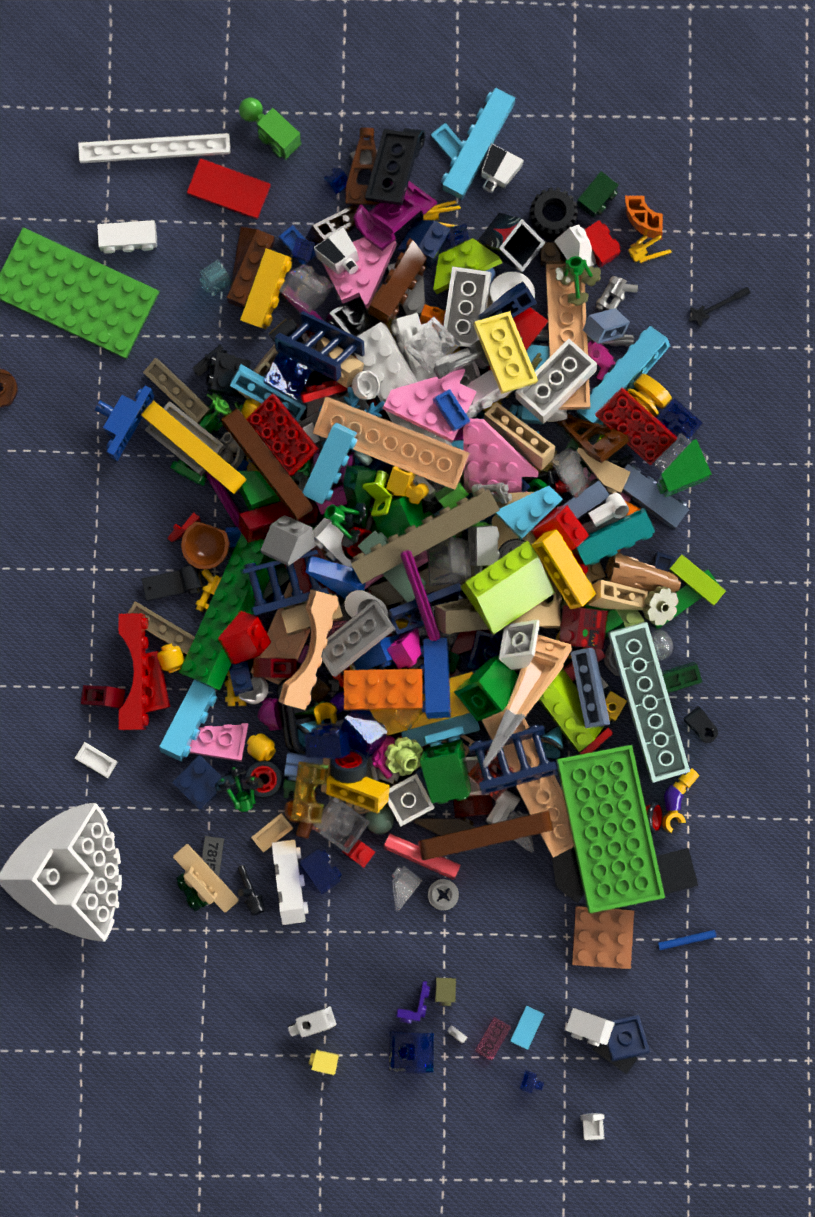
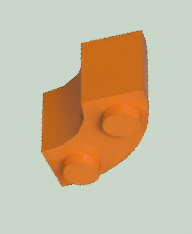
[625,196,663,240]

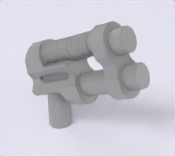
[595,276,638,311]
[472,482,512,504]

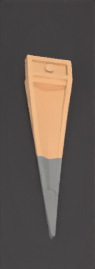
[483,634,572,768]

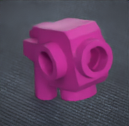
[588,340,616,380]
[372,736,396,779]

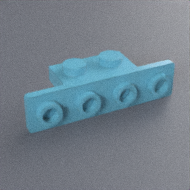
[401,713,480,747]

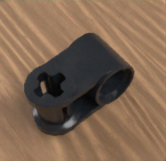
[683,706,718,743]

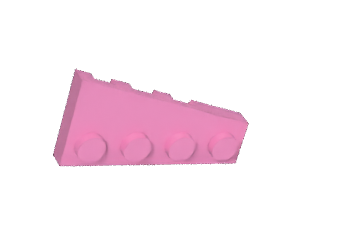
[190,723,248,762]

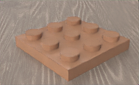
[572,906,634,969]

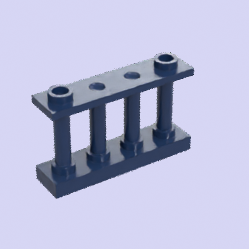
[275,311,365,381]
[240,549,329,615]
[468,725,557,795]

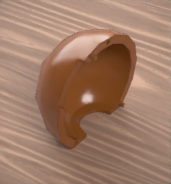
[181,522,230,570]

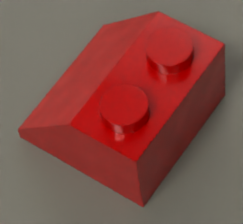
[531,505,589,551]
[218,611,271,664]

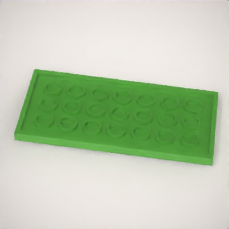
[0,227,160,359]
[556,745,665,914]

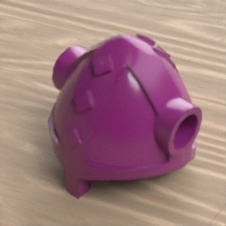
[257,698,282,731]

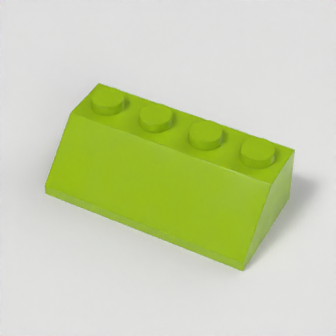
[538,668,604,752]

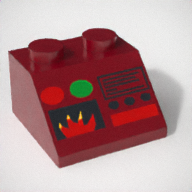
[559,606,608,649]

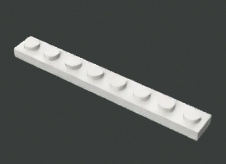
[79,133,230,163]

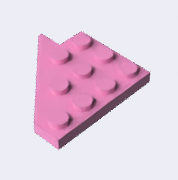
[323,237,397,309]
[382,369,476,443]
[463,419,538,493]

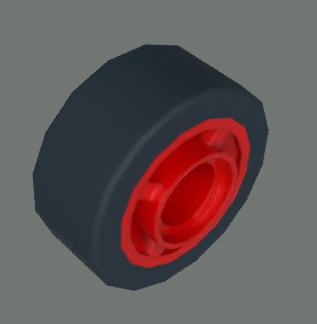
[330,749,367,783]
[245,761,282,798]

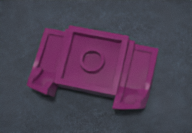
[354,181,437,251]

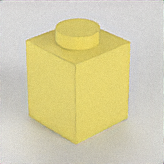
[309,1049,339,1075]

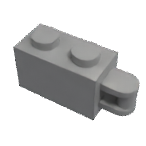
[468,525,500,575]

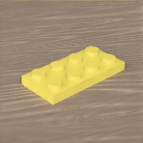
[473,311,538,394]

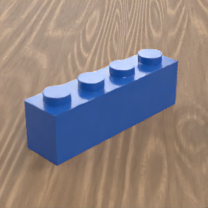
[420,638,451,719]

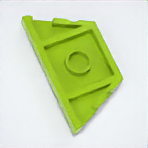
[433,238,502,294]

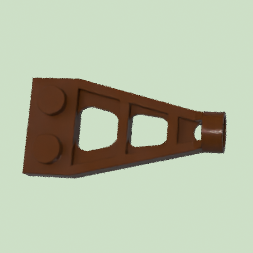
[345,127,380,206]
[557,413,629,463]

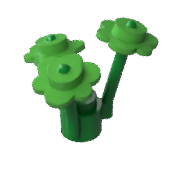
[199,392,243,433]

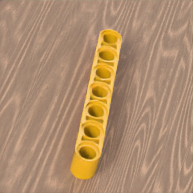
[141,401,247,494]

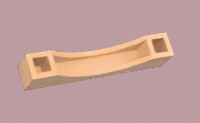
[278,589,338,710]

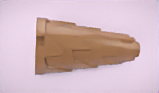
[604,552,681,593]

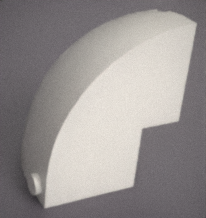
[0,803,122,942]

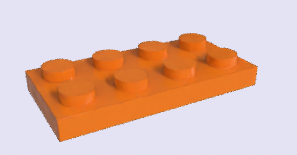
[344,669,423,710]

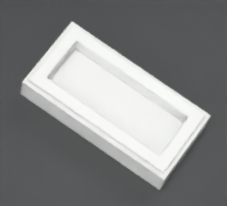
[75,742,118,778]

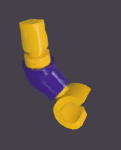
[314,690,344,725]
[662,768,699,833]

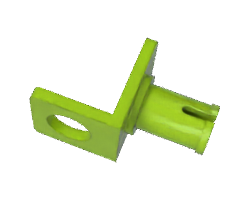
[363,471,393,517]

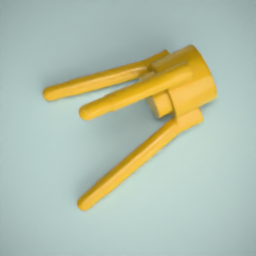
[423,200,467,231]
[628,235,671,263]

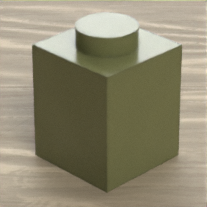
[435,977,456,1006]

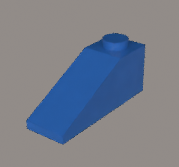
[306,556,366,599]

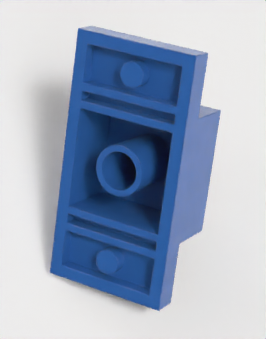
[95,386,155,462]

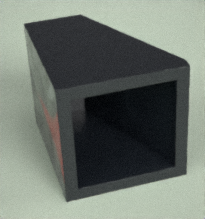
[478,213,545,272]

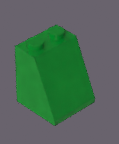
[656,439,712,498]
[238,471,294,511]
[370,496,424,543]
[454,655,518,722]
[420,739,471,804]

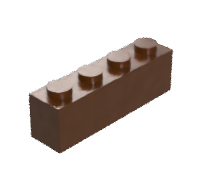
[227,227,275,309]
[368,239,427,324]

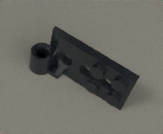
[365,128,425,206]

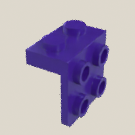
[397,981,430,1023]

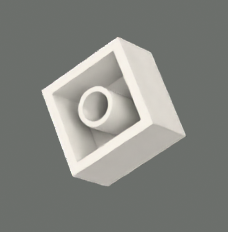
[387,774,435,827]

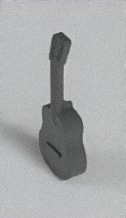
[433,340,490,379]

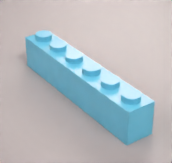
[441,88,515,200]
[577,326,670,425]

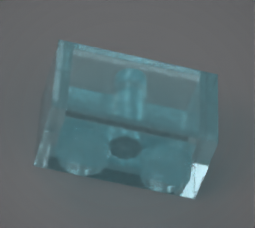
[199,260,231,296]

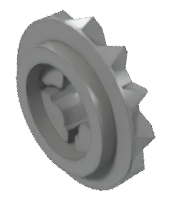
[428,879,459,910]

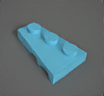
[495,486,563,540]

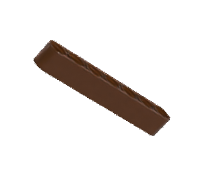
[221,408,313,520]
[418,811,553,860]

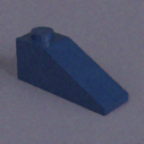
[478,281,537,320]

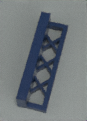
[388,583,463,636]

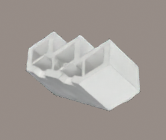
[272,840,308,925]

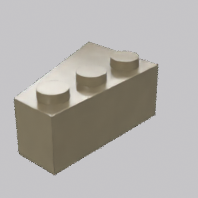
[435,598,489,634]

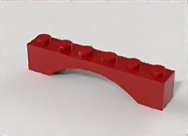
[119,613,149,730]

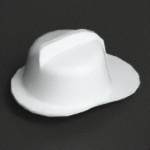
[345,590,388,618]

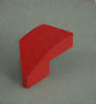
[167,512,201,542]

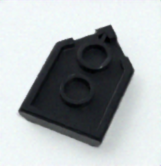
[552,847,584,903]

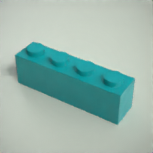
[577,508,655,566]

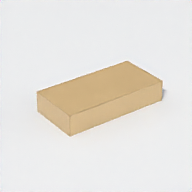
[251,813,294,853]

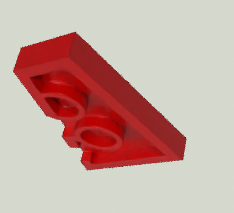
[145,651,170,713]

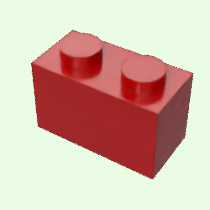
[585,220,621,268]

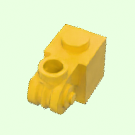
[386,466,429,504]

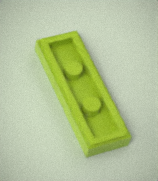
[669,554,726,606]

